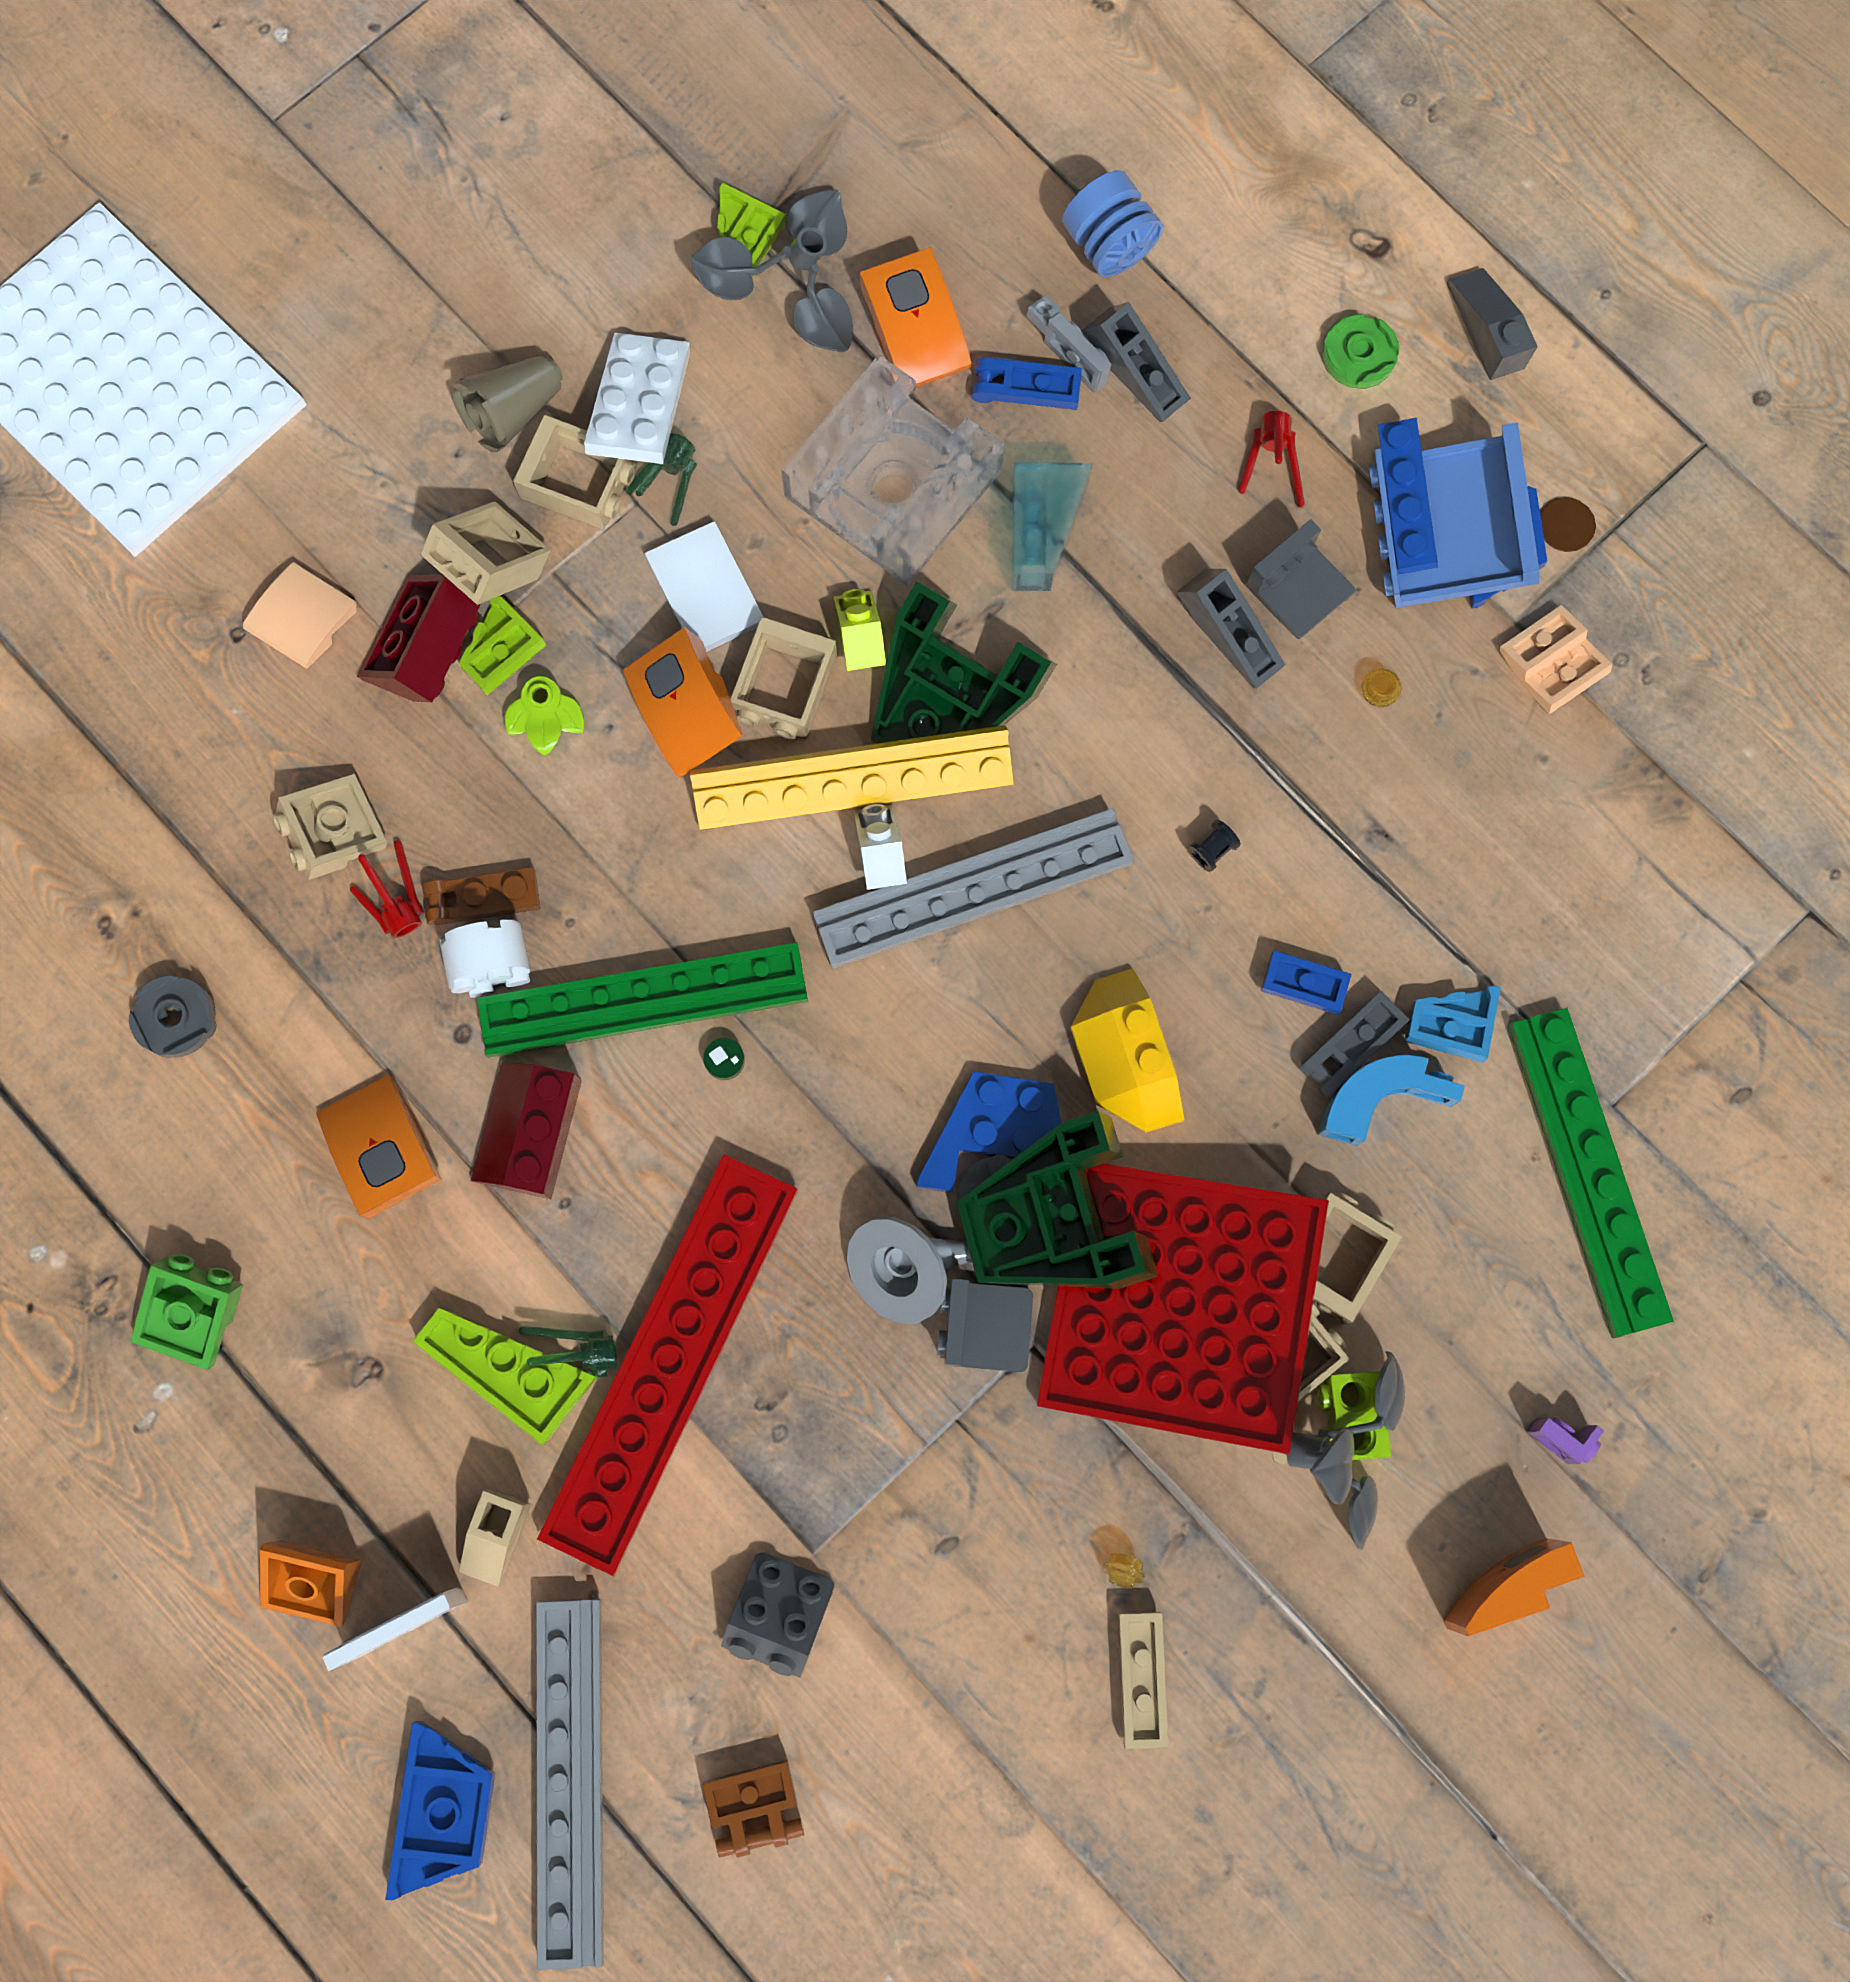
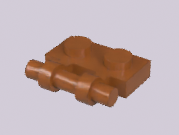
[702,1759,805,1858]

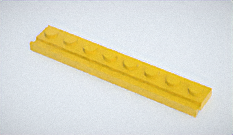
[690,725,1014,830]

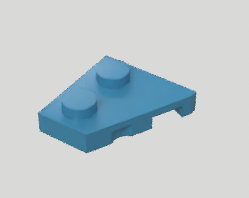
[1404,986,1501,1063]

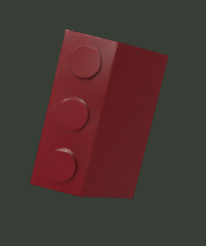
[357,574,481,703]
[470,1062,582,1200]

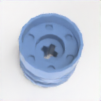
[1062,170,1164,277]

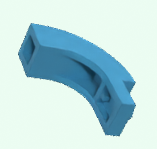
[1318,1055,1465,1146]

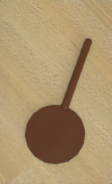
[1540,497,1596,552]

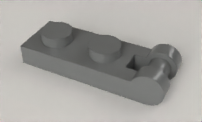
[1299,991,1410,1098]

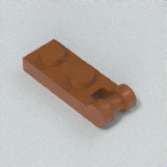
[422,867,541,925]

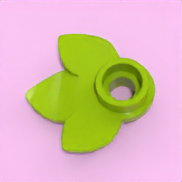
[505,676,585,756]

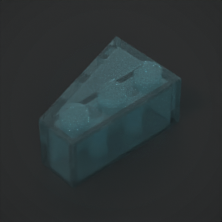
[1012,462,1093,591]

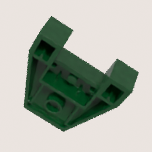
[871,581,1057,743]
[956,1110,1158,1289]

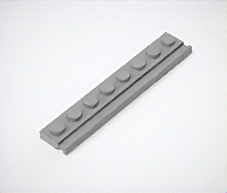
[813,808,1134,969]
[536,1599,604,1970]

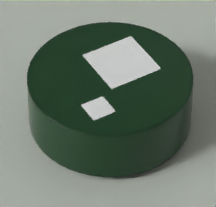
[703,1038,745,1080]

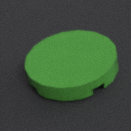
[1322,314,1399,389]

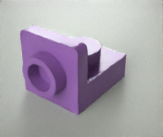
[1527,1417,1604,1464]

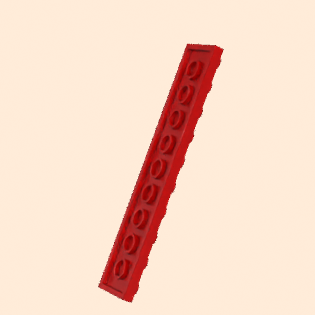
[537,1154,799,1576]

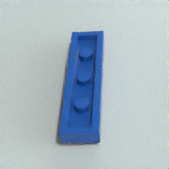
[1378,417,1438,574]

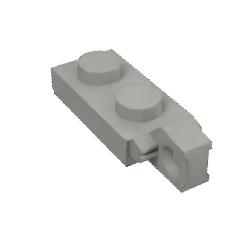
[1026,295,1112,392]

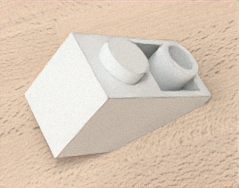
[854,804,907,890]

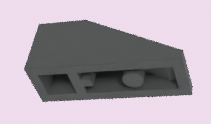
[1447,268,1538,380]
[1082,302,1191,422]
[1177,568,1286,689]

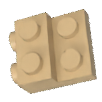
[272,774,387,880]

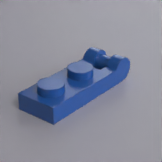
[971,357,1082,410]

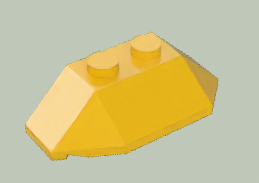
[1070,968,1185,1133]

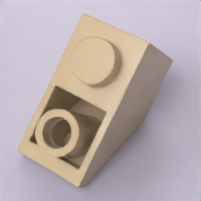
[459,1489,532,1587]

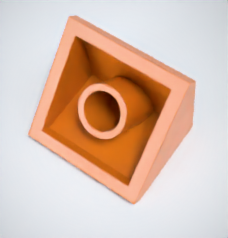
[260,1540,362,1627]

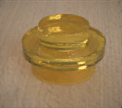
[1361,668,1402,707]
[1102,1553,1145,1589]

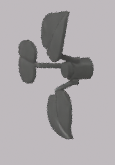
[690,190,853,352]
[1286,1351,1405,1550]

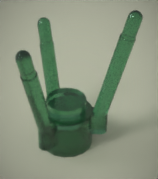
[626,433,697,526]
[519,1326,617,1378]

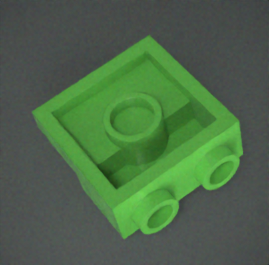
[130,1254,243,1370]

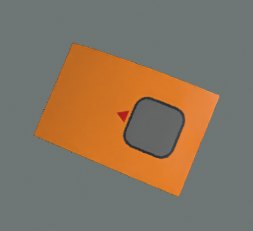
[860,247,972,393]
[623,627,743,778]
[316,1074,442,1219]
[1444,1538,1585,1637]

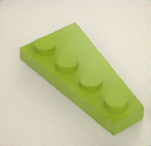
[412,1308,598,1445]

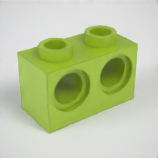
[1318,1371,1391,1460]

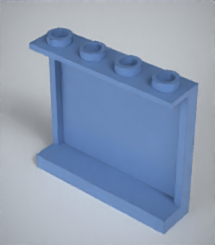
[1369,423,1539,608]

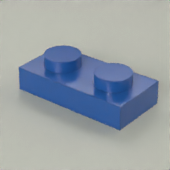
[1261,951,1352,1015]

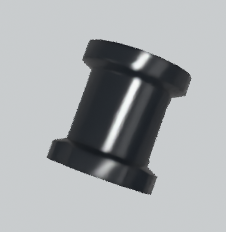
[1187,820,1241,872]

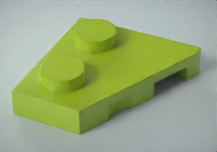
[717,182,786,277]
[459,596,547,695]

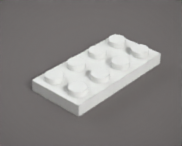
[584,333,690,464]

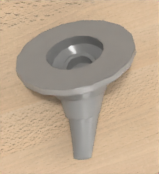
[847,1217,972,1324]

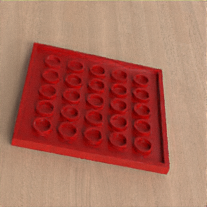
[1037,1163,1329,1455]

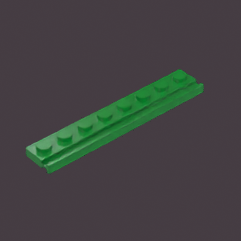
[477,942,808,1058]
[1508,1007,1674,1338]

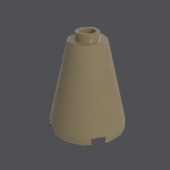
[452,355,562,452]

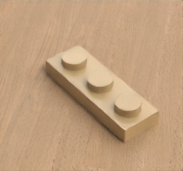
[1118,1611,1169,1749]

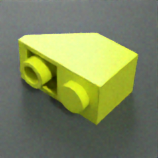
[834,589,886,671]

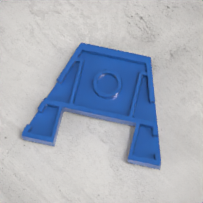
[917,1071,1061,1193]

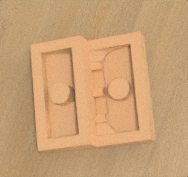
[243,562,357,669]
[1500,605,1612,714]

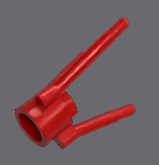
[1238,411,1305,508]
[350,840,424,938]

